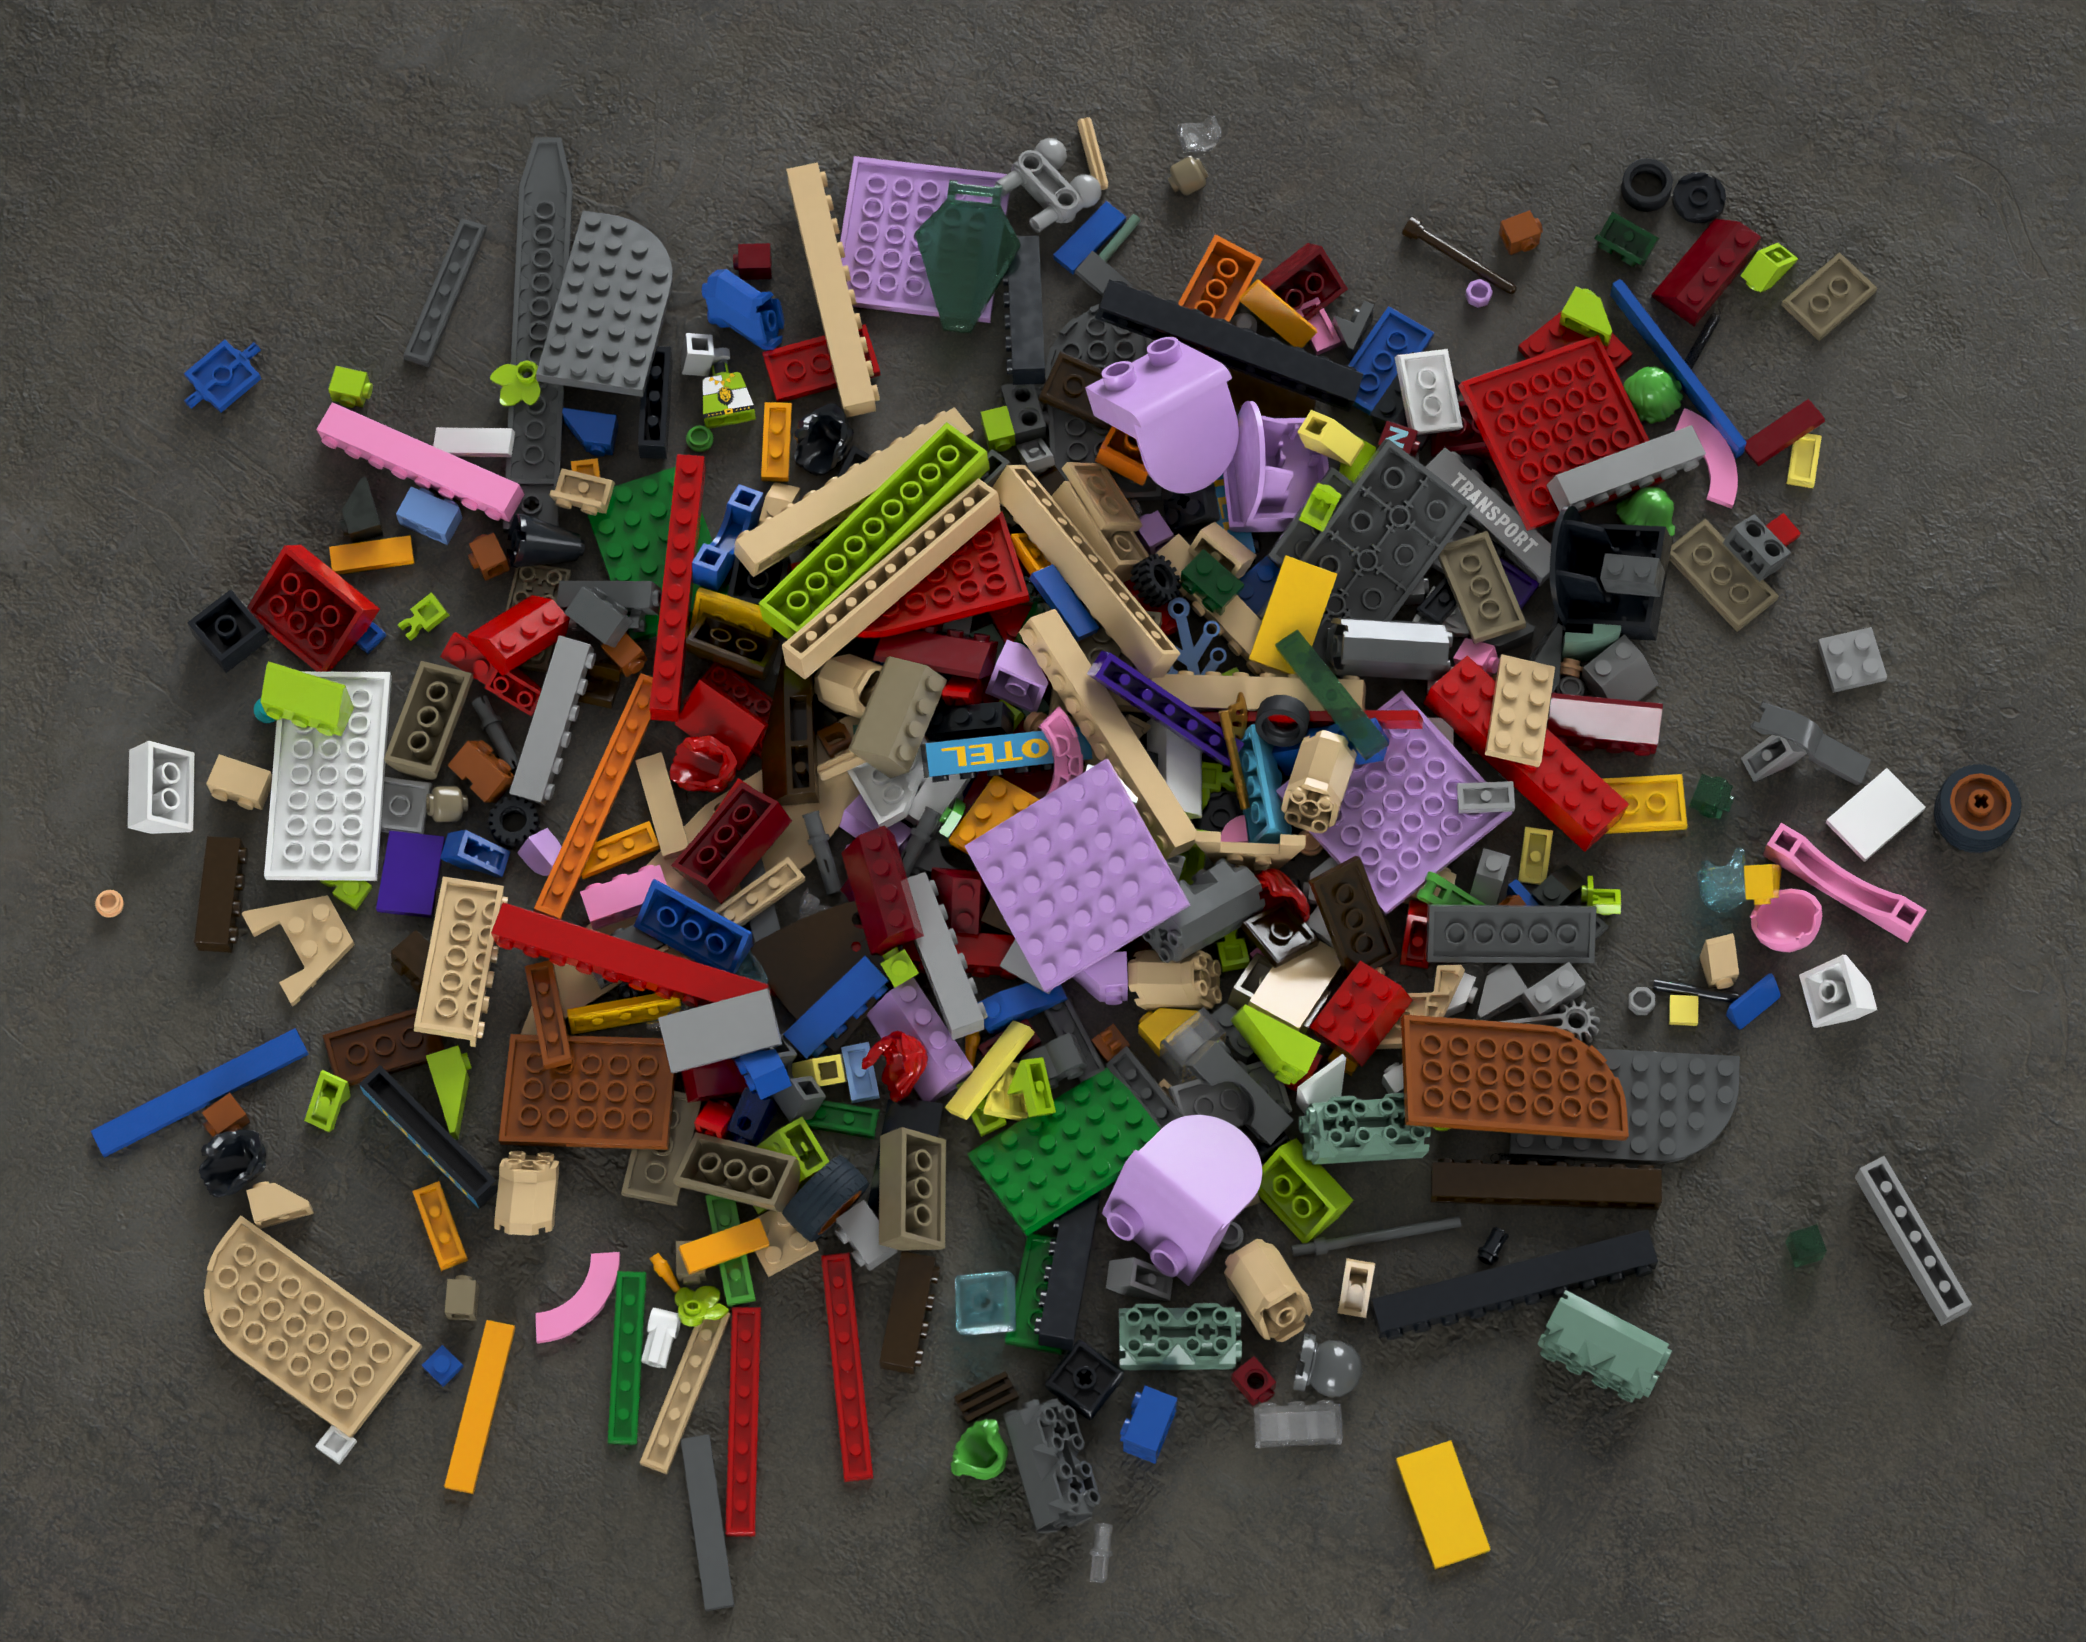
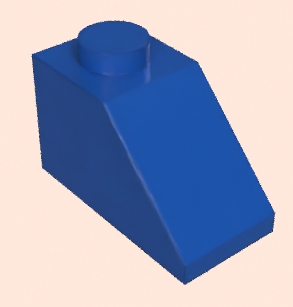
[562,408,619,457]

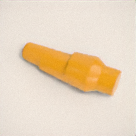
[965,1031,981,1067]
[650,1253,681,1293]

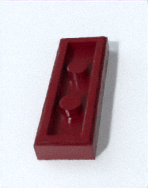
[1745,398,1825,467]

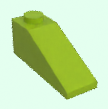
[426,1045,472,1140]

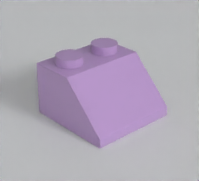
[985,640,1048,712]
[1072,951,1128,1005]

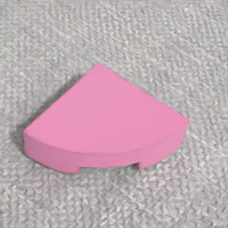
[1221,815,1248,843]

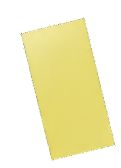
[1786,434,1822,488]

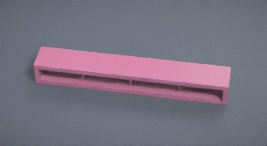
[316,402,524,522]

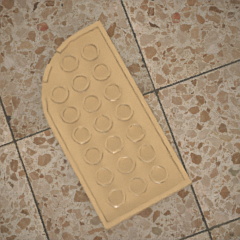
[204,1215,422,1438]

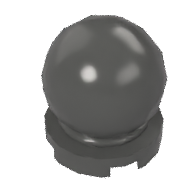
[1293,1333,1362,1397]

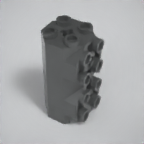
[1325,617,1453,680]
[1142,858,1266,963]
[1003,1399,1101,1534]

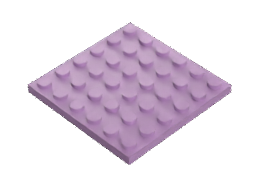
[840,156,1010,323]
[1276,691,1512,916]
[965,759,1190,992]

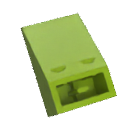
[753,1116,830,1215]

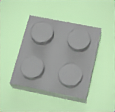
[1817,627,1887,693]

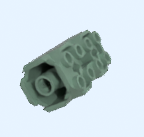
[1299,1093,1431,1165]
[1538,1290,1672,1402]
[1119,1303,1242,1370]

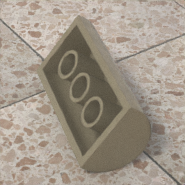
[384,661,474,780]
[673,1132,800,1212]

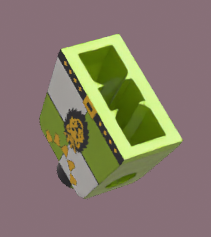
[703,362,756,429]

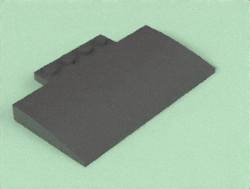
[1257,439,1475,679]

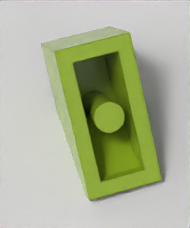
[1741,243,1798,292]
[1559,286,1612,347]

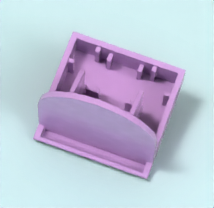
[1085,337,1239,493]
[1223,401,1329,532]
[1101,1115,1262,1286]

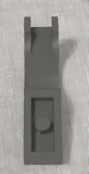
[1750,702,1871,786]

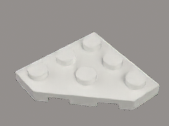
[847,738,927,828]

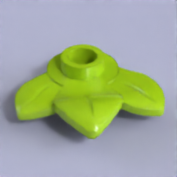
[490,361,541,406]
[675,1286,729,1327]

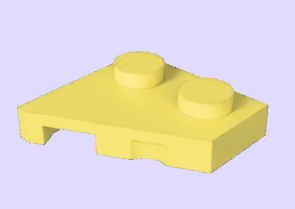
[984,1062,1028,1121]

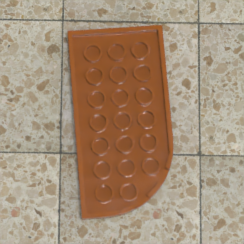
[1401,1014,1629,1141]

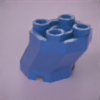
[702,269,785,350]

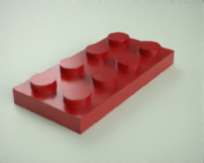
[762,324,881,403]

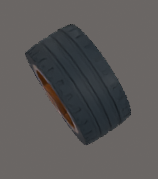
[1934,764,2022,853]
[782,1155,870,1242]

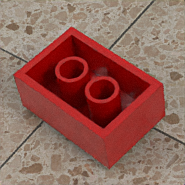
[1309,960,1413,1067]

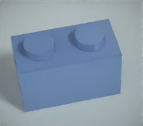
[396,487,462,545]

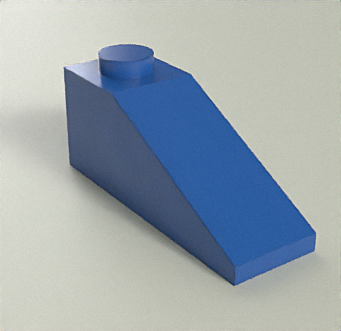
[978,983,1068,1036]

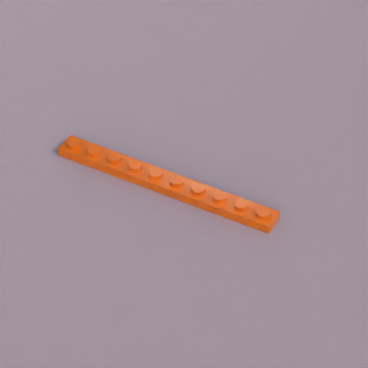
[534,673,653,920]

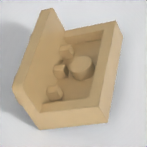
[549,468,615,515]

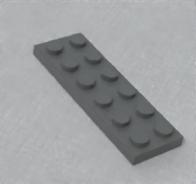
[1426,905,1596,963]

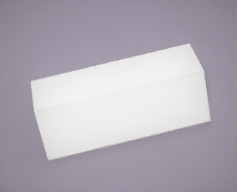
[1147,718,1202,819]

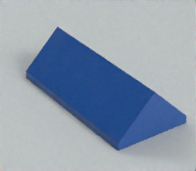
[634,879,753,974]

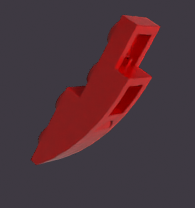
[440,632,542,716]

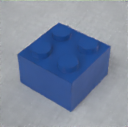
[1120,1386,1178,1464]

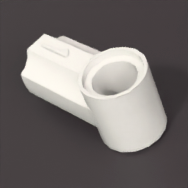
[641,1307,681,1368]

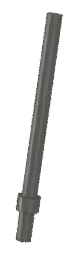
[1291,1216,1461,1257]

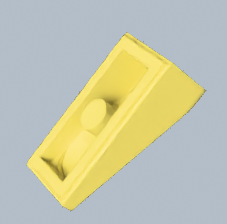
[1518,827,1553,885]

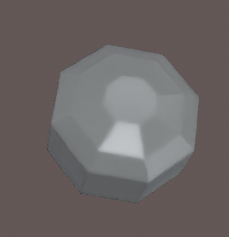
[1628,987,1655,1015]

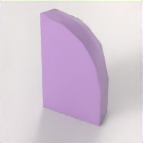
[517,828,561,876]

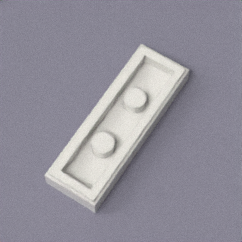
[433,428,515,457]

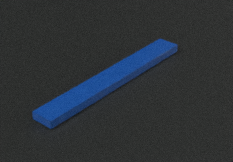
[1610,279,1746,459]
[91,1028,309,1157]

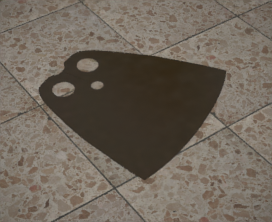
[750,901,903,1052]

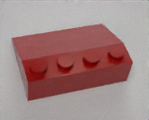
[247,545,380,672]

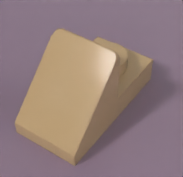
[1338,1258,1375,1318]

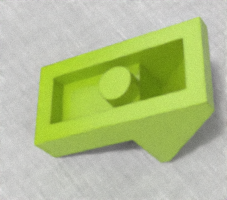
[1007,1057,1056,1118]
[304,1070,351,1132]

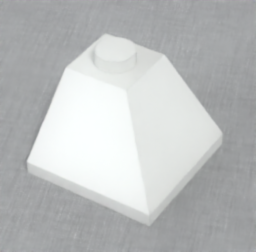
[1799,955,1877,1028]
[1296,1054,1346,1114]

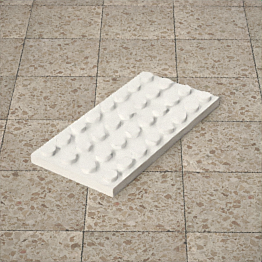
[264,672,392,881]

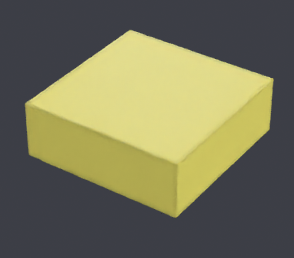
[1669,995,1698,1026]

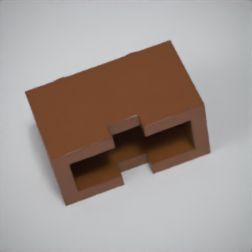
[448,740,515,803]

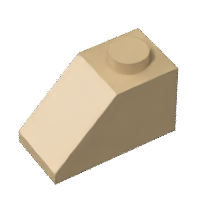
[759,482,801,523]
[1699,933,1739,989]
[246,1182,314,1229]

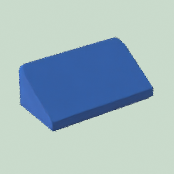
[1726,973,1781,1030]

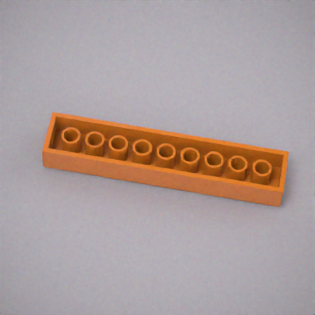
[1095,235,1263,486]

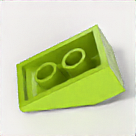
[1231,1004,1321,1084]

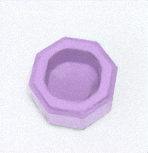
[1465,279,1493,308]

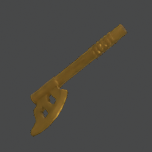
[1218,692,1250,810]

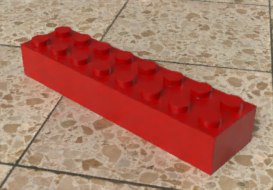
[1423,655,1629,852]

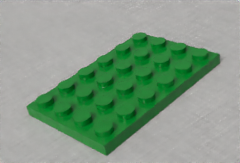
[587,467,729,643]
[967,1067,1161,1236]

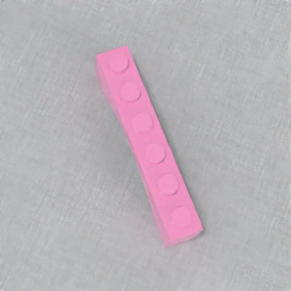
[1763,823,1927,943]

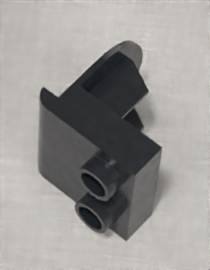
[1550,505,1672,641]

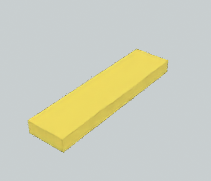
[945,1020,1035,1120]

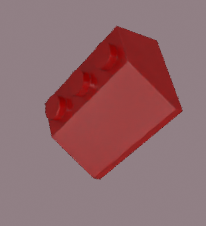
[467,595,570,676]

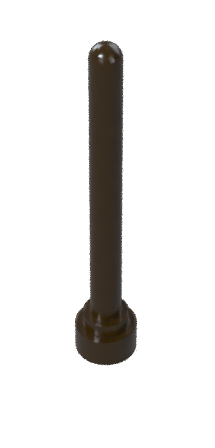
[1402,216,1517,294]

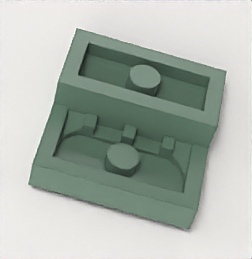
[1561,624,1621,662]

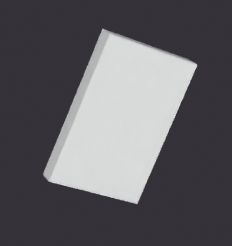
[1394,349,1463,435]
[1826,768,1926,862]

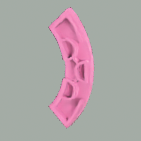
[1675,408,1738,509]
[1038,706,1083,795]
[536,1252,620,1344]

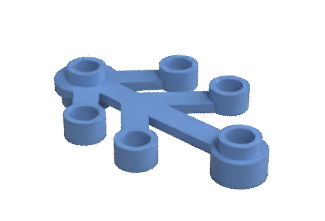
[1167,597,1227,675]

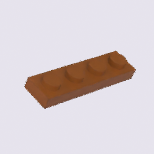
[525,960,573,1070]

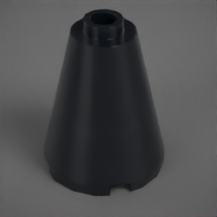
[507,513,585,568]

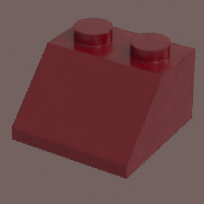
[931,867,987,934]

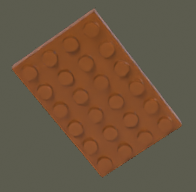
[499,1034,676,1150]

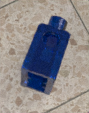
[727,1087,778,1146]

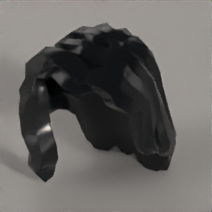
[794,403,854,476]
[198,1130,266,1198]

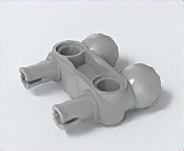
[995,138,1102,233]

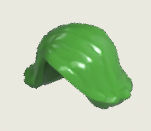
[1623,366,1683,424]
[1616,487,1675,536]
[951,1419,1009,1480]

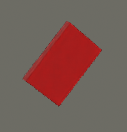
[674,678,769,771]

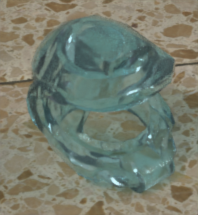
[1697,848,1747,912]

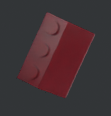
[1260,243,1348,321]

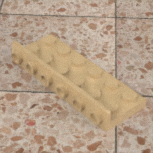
[414,876,508,1047]

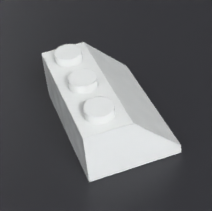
[128,741,194,834]

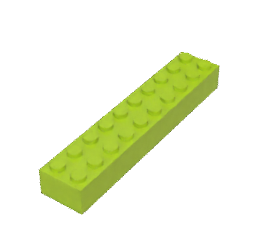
[759,422,990,639]

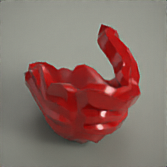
[669,735,737,793]
[1255,868,1310,922]
[862,1031,928,1103]

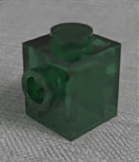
[1689,774,1735,819]

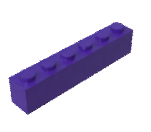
[1087,651,1245,767]

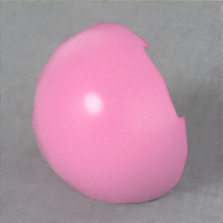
[1750,889,1822,953]

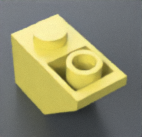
[1298,410,1365,466]
[792,1054,847,1087]

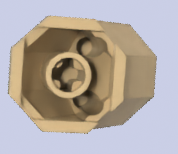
[814,654,883,719]
[1281,730,1357,833]
[1128,950,1222,1011]
[495,1151,559,1235]
[1224,1239,1313,1342]

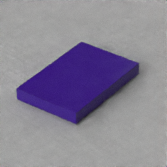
[376,830,445,918]

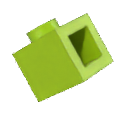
[328,366,373,408]
[981,406,1015,452]
[880,947,919,988]

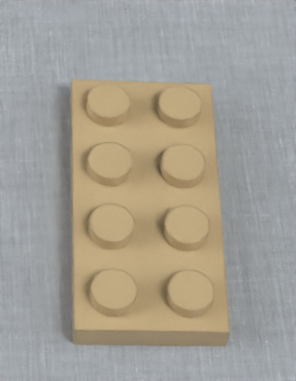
[1485,654,1555,767]

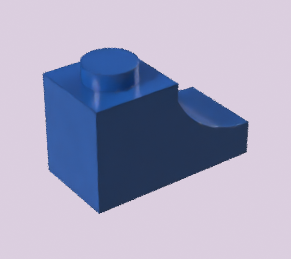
[440,830,510,878]

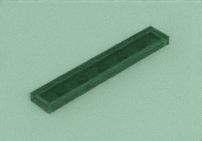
[1275,629,1389,761]

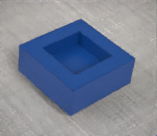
[422,1345,464,1387]

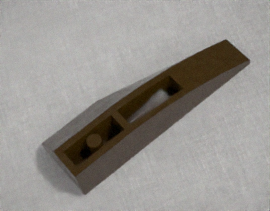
[761,654,819,806]

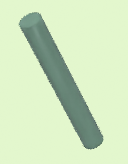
[1098,214,1141,263]

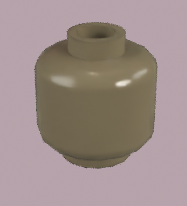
[1167,156,1209,196]
[426,786,468,822]

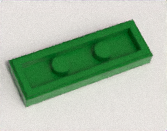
[805,1100,879,1139]

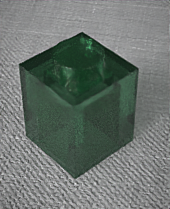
[1785,1224,1827,1268]

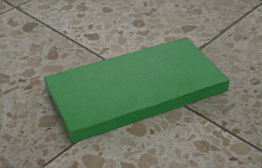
[1005,1233,1062,1355]

